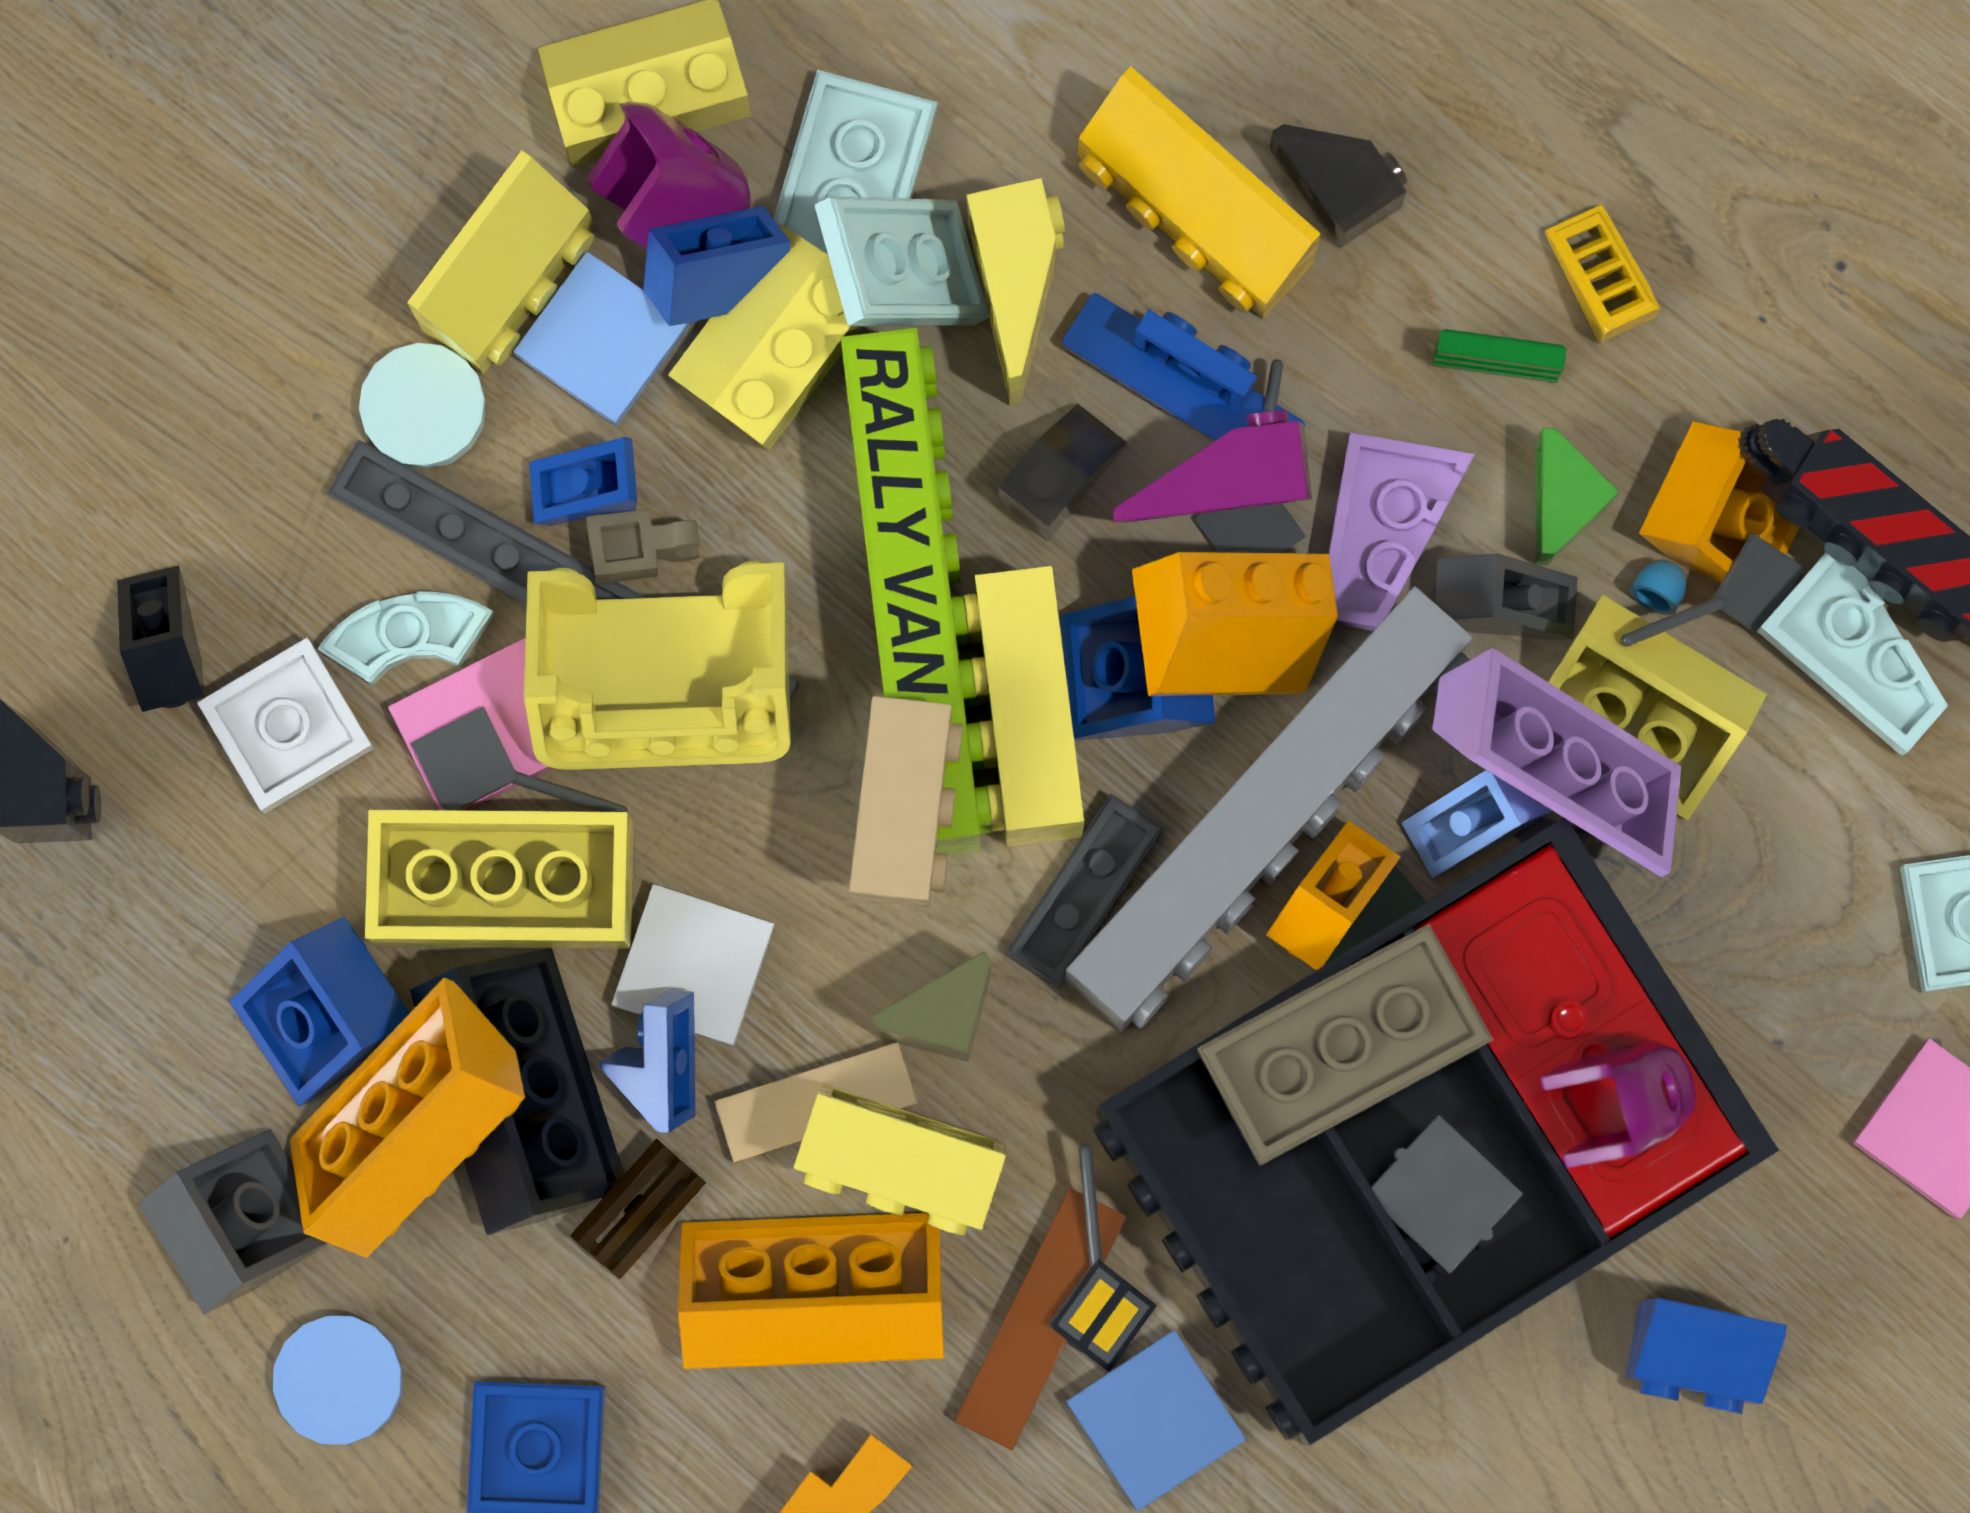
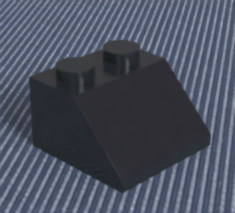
[0,699,101,843]

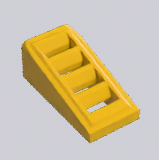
[1545,204,1661,344]

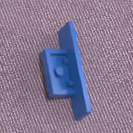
[1062,293,1305,441]

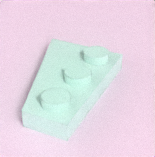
[1757,553,1948,756]

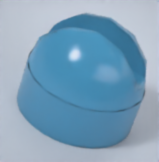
[1630,560,1686,615]

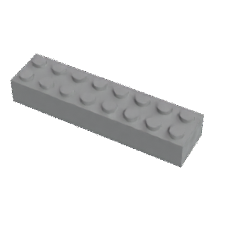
[1065,586,1473,1033]

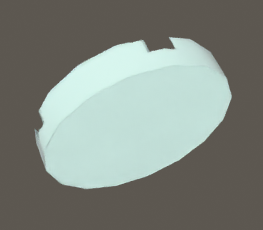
[359,343,486,469]

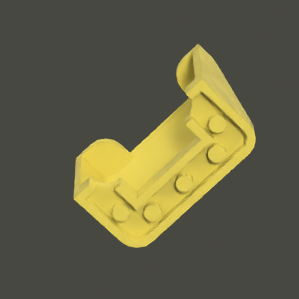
[524,561,791,770]

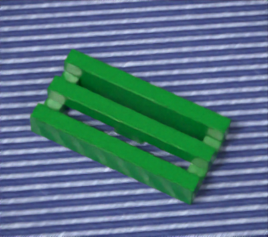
[1432,329,1567,383]

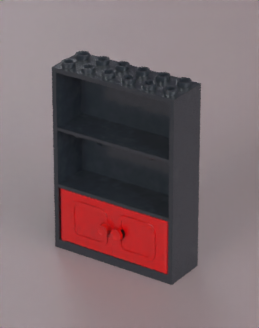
[1093,817,1779,1445]

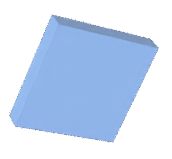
[513,251,690,427]

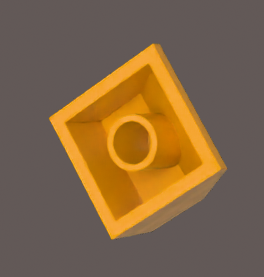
[1639,421,1799,584]

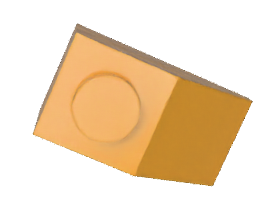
[1266,820,1401,970]

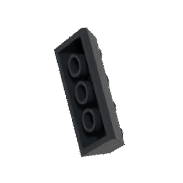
[410,948,624,1236]

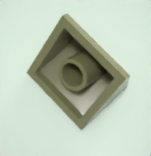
[871,951,992,1062]

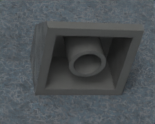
[139,1129,329,1315]

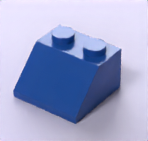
[1060,596,1215,740]
[229,916,410,1107]
[1625,1298,1787,1414]

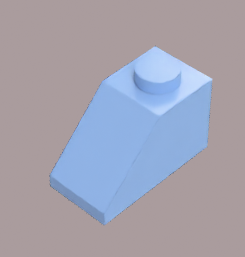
[1402,770,1553,878]

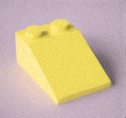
[967,178,1065,406]

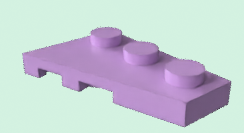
[1328,432,1475,631]

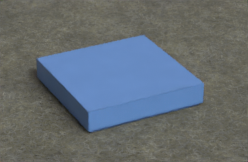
[1066,1330,1246,1511]

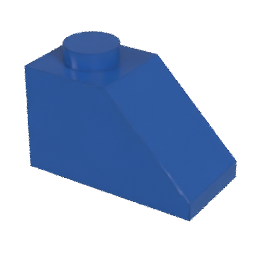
[643,206,790,326]

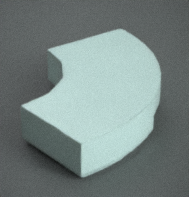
[317,591,495,686]

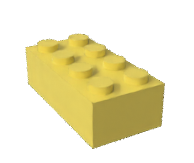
[964,566,1084,847]
[365,810,634,949]

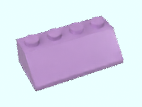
[1432,648,1681,877]

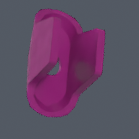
[587,102,751,248]
[1540,1041,1696,1168]

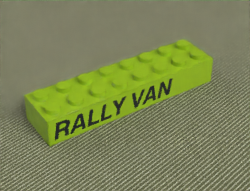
[840,328,992,855]

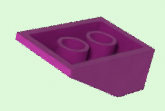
[1113,410,1312,523]

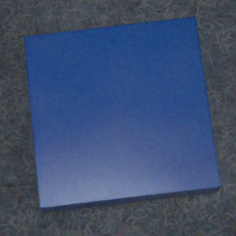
[467,1382,605,1513]

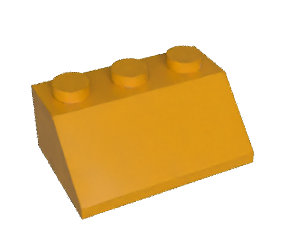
[1132,552,1338,696]

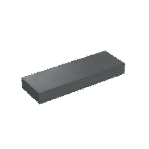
[1005,793,1164,989]

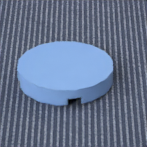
[273,1316,403,1445]

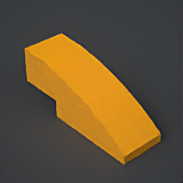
[780,1434,914,1513]

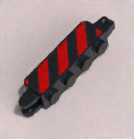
[1737,418,1970,642]

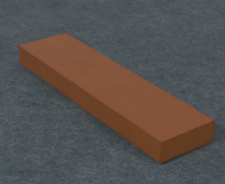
[954,1188,1127,1451]

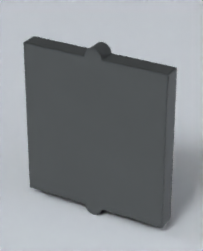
[1371,1115,1523,1274]

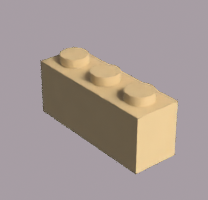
[849,696,963,908]

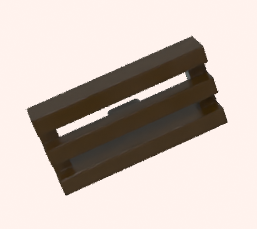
[570,1138,706,1279]

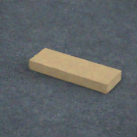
[714,1042,918,1164]

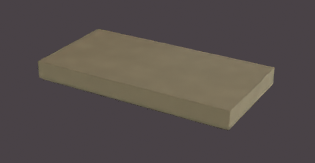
[1197,924,1493,1166]

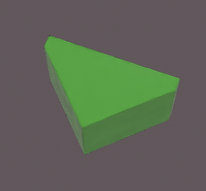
[1535,428,1619,565]

